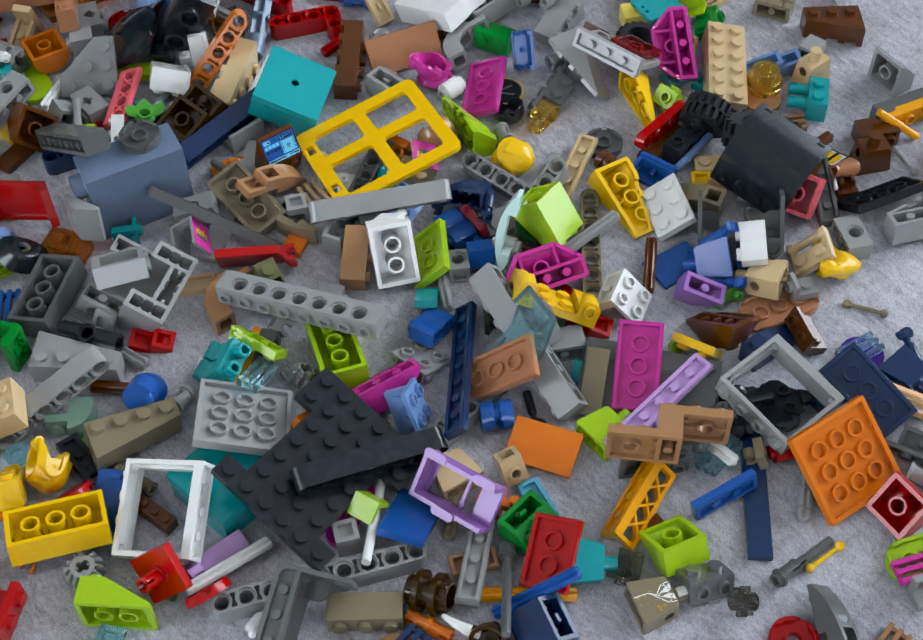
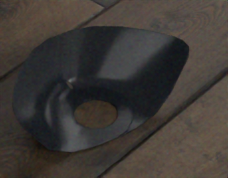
[0,236,48,274]

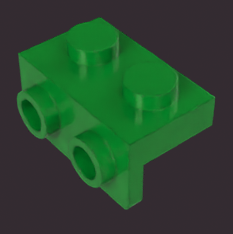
[694,5,725,41]

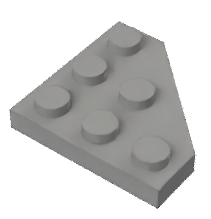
[60,35,119,97]

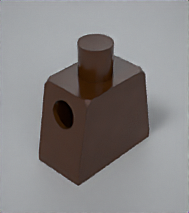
[849,131,891,176]

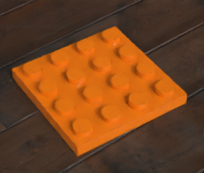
[786,395,901,526]

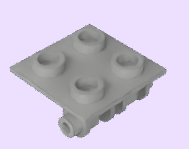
[391,341,450,384]

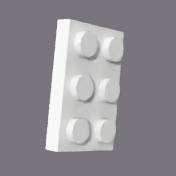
[643,173,698,242]

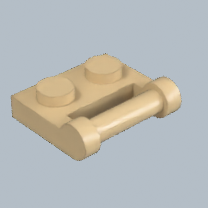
[786,225,837,278]

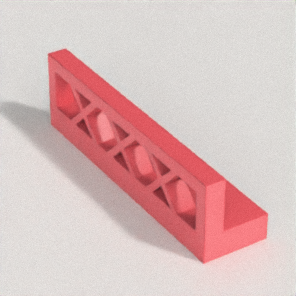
[103,66,143,129]

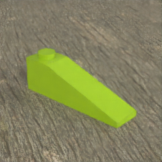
[442,96,498,157]

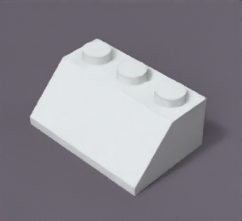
[365,218,421,289]

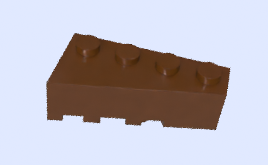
[333,20,367,100]

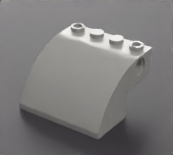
[75,234,199,331]

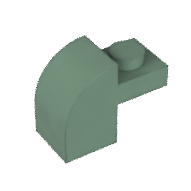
[44,396,98,439]

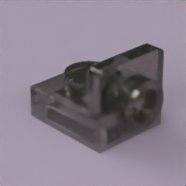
[606,547,645,586]

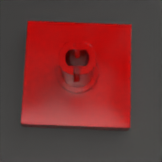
[130,541,193,604]

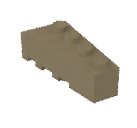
[83,397,182,472]

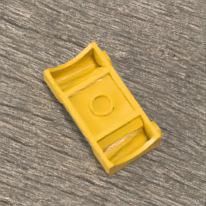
[508,268,601,329]

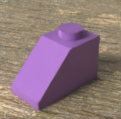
[673,270,727,306]

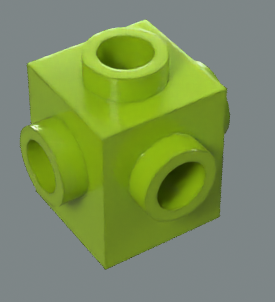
[652,83,686,112]

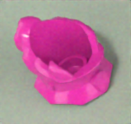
[408,52,453,89]

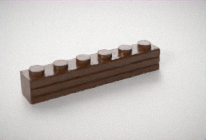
[138,493,179,536]

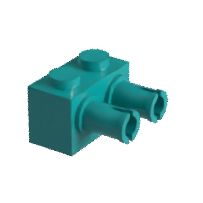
[786,76,830,122]

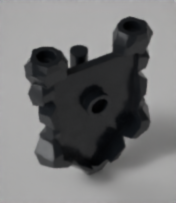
[718,380,816,438]

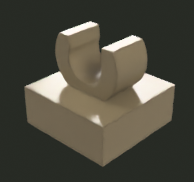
[742,437,770,470]

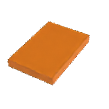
[506,415,584,480]

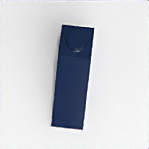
[738,324,797,373]

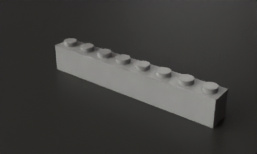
[469,263,589,421]

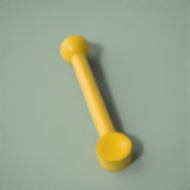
[805,541,845,573]

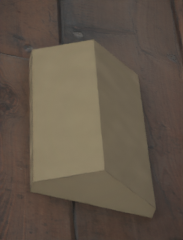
[205,159,287,234]

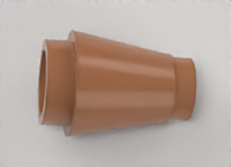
[829,157,861,177]

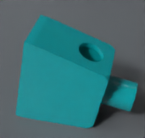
[570,539,618,586]

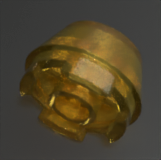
[747,60,783,99]

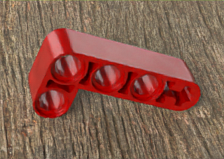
[269,5,342,41]

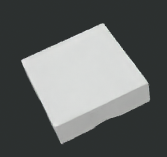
[394,0,486,33]

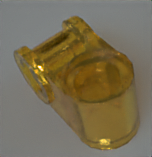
[528,98,561,134]

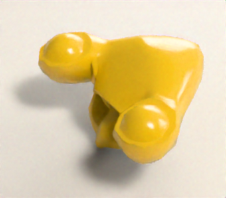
[813,240,861,280]

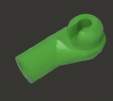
[713,288,744,310]

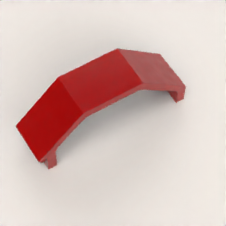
[0,180,60,228]

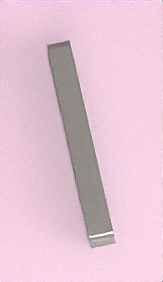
[210,543,428,624]

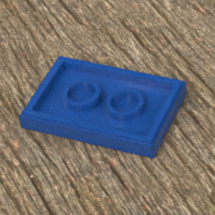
[376,489,439,548]

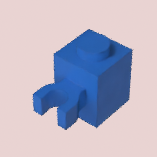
[466,235,496,270]

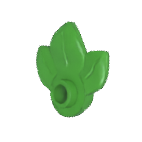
[125,98,165,122]

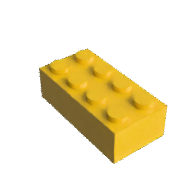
[2,489,113,567]

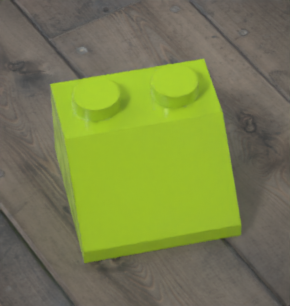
[639,515,710,578]

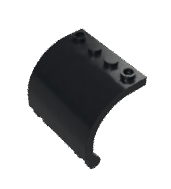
[710,102,833,213]

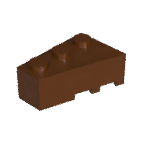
[799,5,866,47]

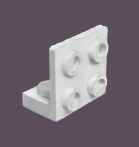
[597,268,652,321]

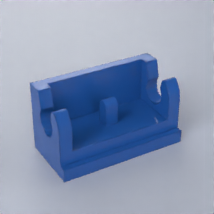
[510,29,535,70]
[633,151,677,187]

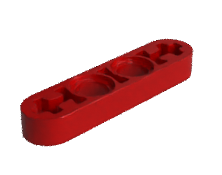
[634,100,686,151]

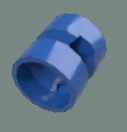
[479,399,514,432]

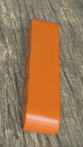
[190,9,248,89]

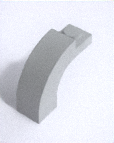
[443,14,490,72]

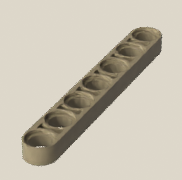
[580,189,602,298]

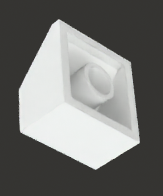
[149,61,191,97]

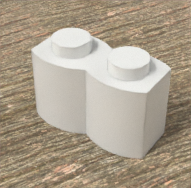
[735,220,768,267]

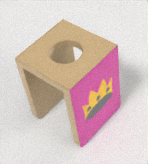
[402,140,439,184]

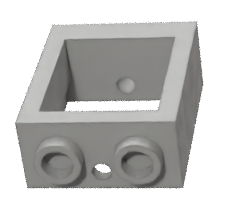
[90,245,152,290]

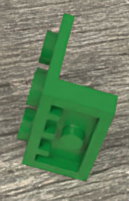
[0,320,32,372]

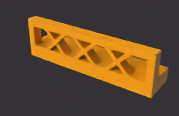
[600,461,677,551]

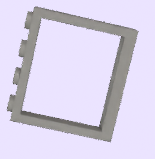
[715,334,845,455]

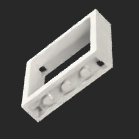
[111,458,215,563]

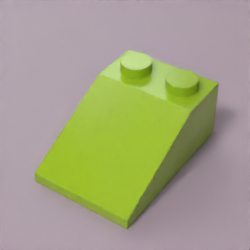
[73,574,159,630]

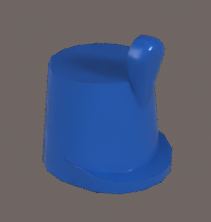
[122,373,168,410]

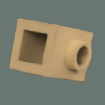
[492,445,529,487]

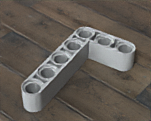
[461,151,570,200]

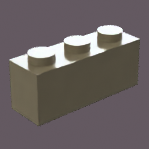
[326,591,404,634]

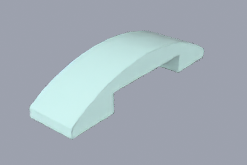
[495,189,524,275]

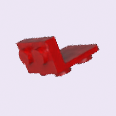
[0,581,28,640]

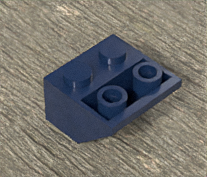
[511,592,580,640]

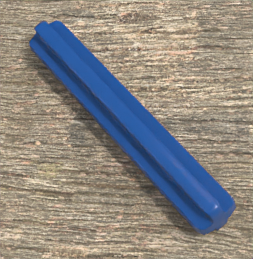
[491,566,582,619]

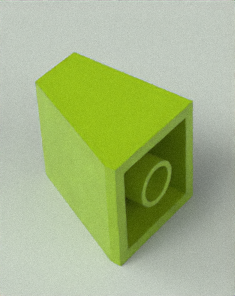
[514,181,583,246]

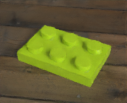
[413,218,450,288]

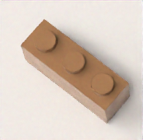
[339,225,373,291]

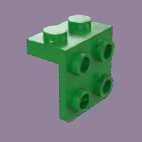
[474,22,516,57]

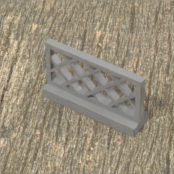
[572,27,661,78]

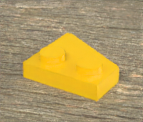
[671,332,724,359]

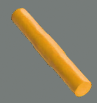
[876,108,920,140]

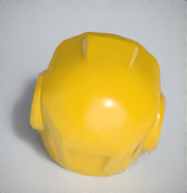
[489,136,535,177]
[24,436,73,494]

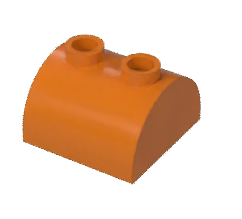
[20,27,70,74]

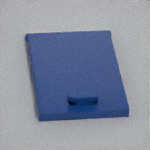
[642,241,697,290]
[95,468,125,532]

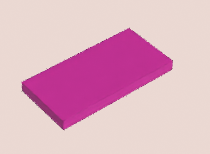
[462,56,507,118]
[611,319,665,411]

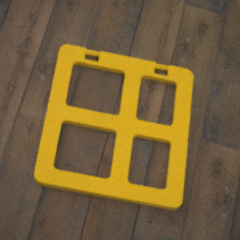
[296,79,461,198]

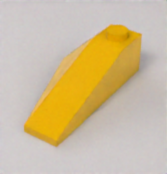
[618,70,656,128]
[587,156,653,240]

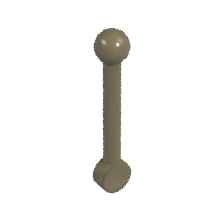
[842,299,888,318]

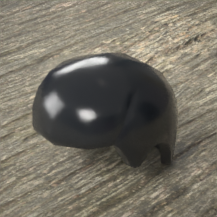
[495,97,524,125]

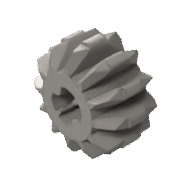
[63,550,107,592]

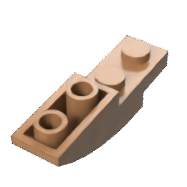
[235,164,307,199]

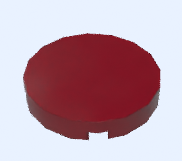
[459,204,490,240]

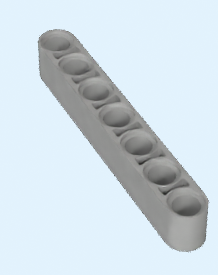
[308,179,452,224]
[0,346,109,456]

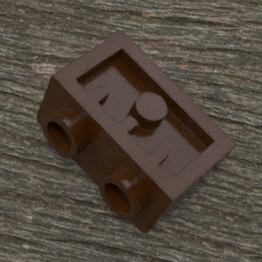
[784,306,828,354]

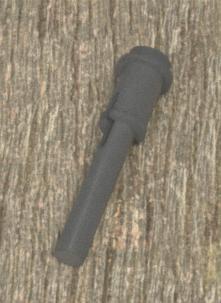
[770,536,834,587]

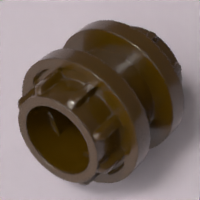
[403,568,457,617]

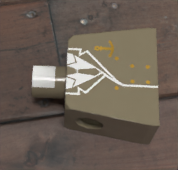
[624,576,688,635]

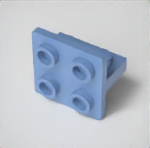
[384,377,432,435]

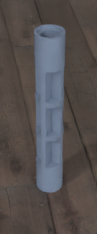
[247,0,272,61]

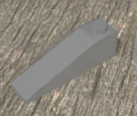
[548,28,609,101]

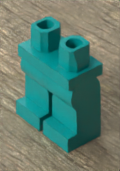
[192,337,252,382]

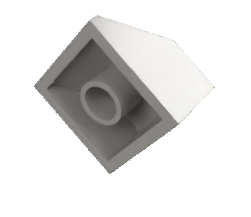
[867,46,915,97]

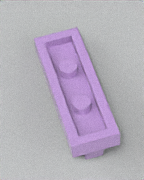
[183,529,250,580]

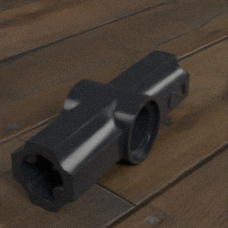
[57,319,124,351]

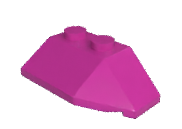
[650,5,698,81]
[505,242,590,289]
[350,357,421,415]

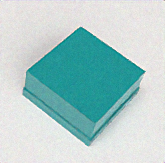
[248,45,337,134]
[166,448,262,538]

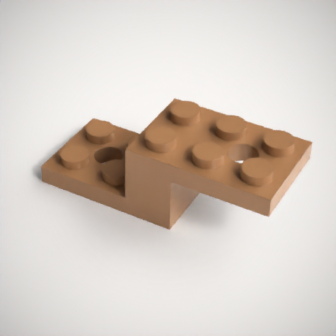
[605,403,734,465]

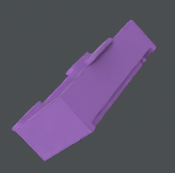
[408,447,507,534]

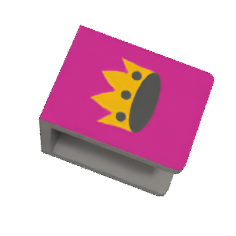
[169,215,212,256]

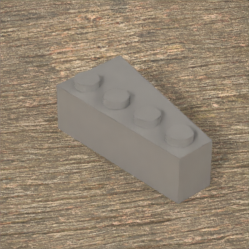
[28,331,126,382]

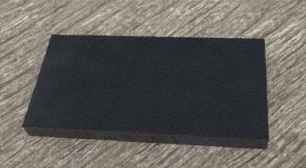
[837,176,923,215]

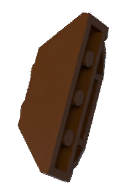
[686,311,760,351]

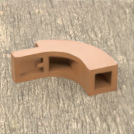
[204,265,253,336]

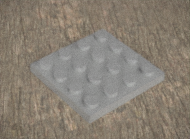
[192,378,293,456]

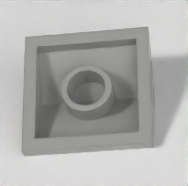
[64,193,107,241]

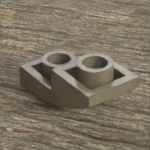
[275,214,319,245]

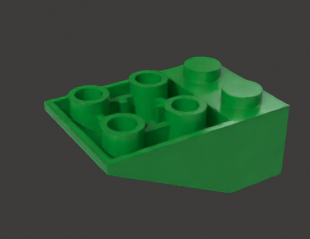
[497,489,559,557]

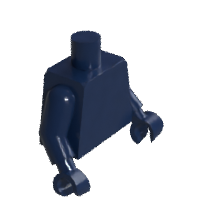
[431,179,496,223]
[879,327,923,394]

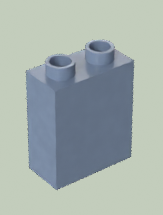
[68,122,194,240]

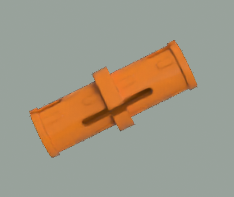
[404,608,456,640]

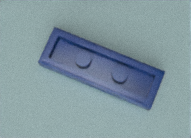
[690,468,758,521]

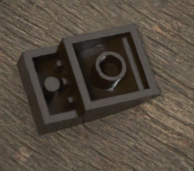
[156,81,228,143]

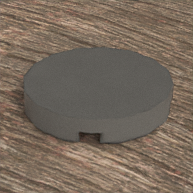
[118,119,161,154]
[586,128,623,159]

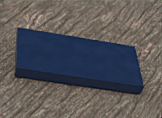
[818,341,918,438]

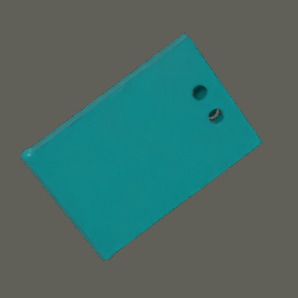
[630,0,688,23]

